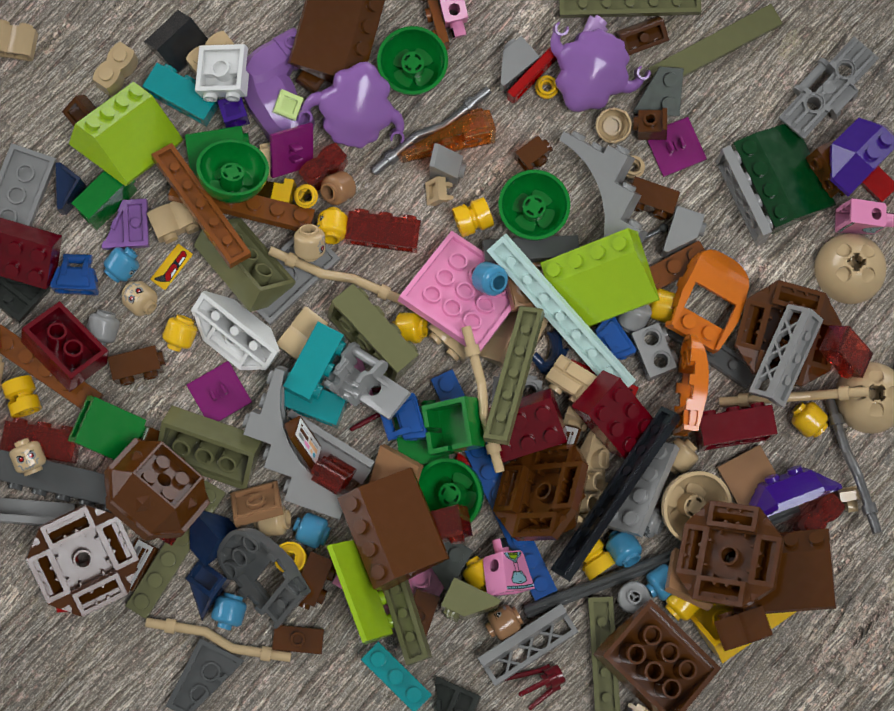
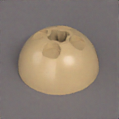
[814,233,887,304]
[834,362,894,434]
[661,471,732,541]

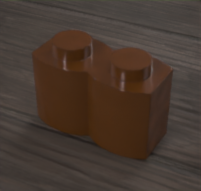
[714,603,774,651]

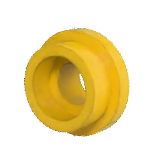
[535,75,558,99]

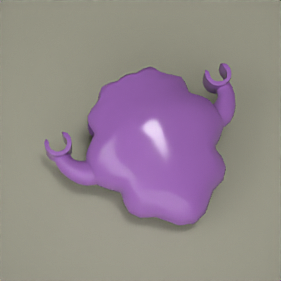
[550,22,651,112]
[298,62,404,148]

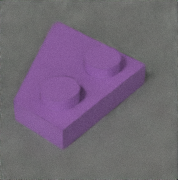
[102,199,150,250]

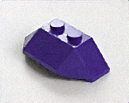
[830,118,894,197]
[749,465,843,517]

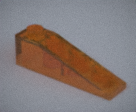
[401,108,496,163]

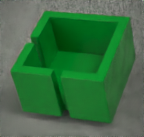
[422,396,486,456]

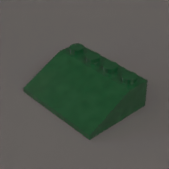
[731,124,836,234]

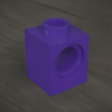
[217,97,250,128]

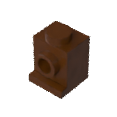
[633,108,667,140]
[515,136,553,171]

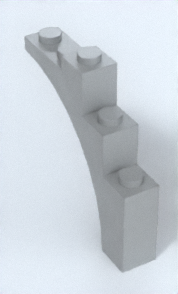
[559,130,648,243]
[242,365,349,520]

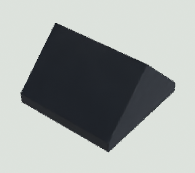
[144,10,208,74]

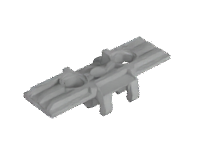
[779,37,879,140]
[324,342,411,420]

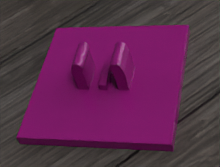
[647,117,707,177]
[270,122,314,178]
[187,361,252,421]

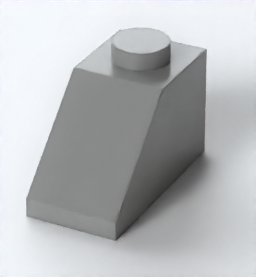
[500,36,540,93]
[429,143,467,185]
[661,206,707,257]

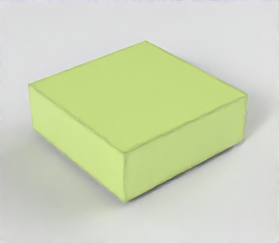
[272,89,304,121]

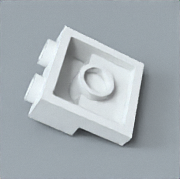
[195,44,249,102]

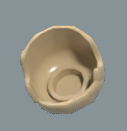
[595,107,632,144]

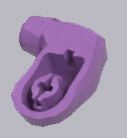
[243,27,315,142]

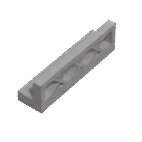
[749,304,824,408]
[287,410,375,486]
[0,498,77,526]
[478,604,579,687]

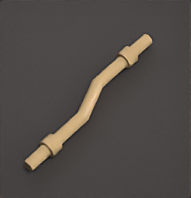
[268,246,405,306]
[461,326,505,473]
[719,385,870,408]
[145,618,292,662]

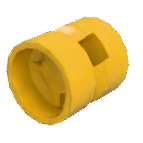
[452,197,494,238]
[1,375,42,418]
[582,539,615,581]
[274,542,308,573]

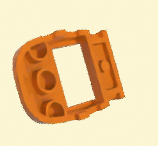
[665,250,749,354]
[672,334,709,437]

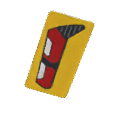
[151,244,193,290]

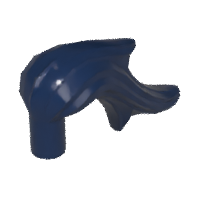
[532,328,569,375]

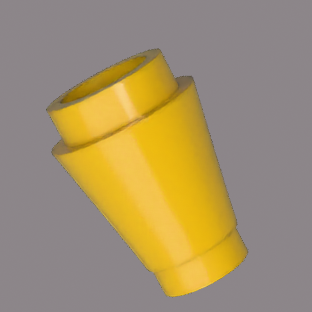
[294,184,318,208]

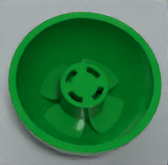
[377,26,448,96]
[196,139,269,204]
[498,170,571,241]
[418,458,484,532]

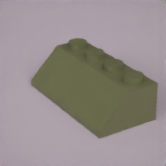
[194,217,296,312]
[327,284,419,383]
[158,405,263,490]
[441,577,501,622]

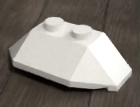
[191,291,280,370]

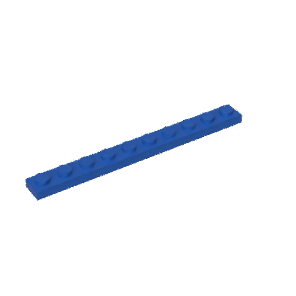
[431,369,557,601]

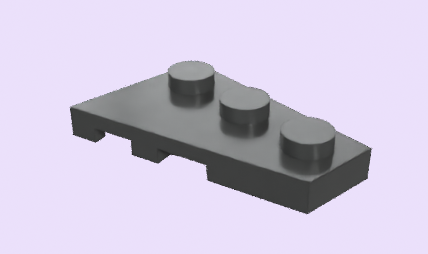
[166,638,245,711]

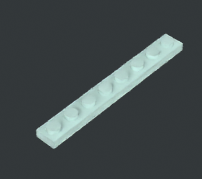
[487,234,636,387]

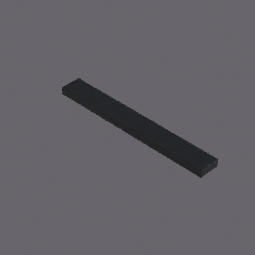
[550,406,682,582]

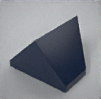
[56,162,87,215]
[190,511,238,567]
[185,560,231,621]

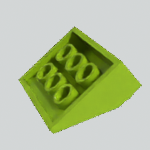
[69,81,183,186]
[541,228,660,327]
[327,540,395,645]

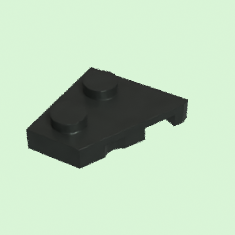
[633,66,684,116]
[0,276,50,324]
[432,531,473,591]
[435,677,482,711]

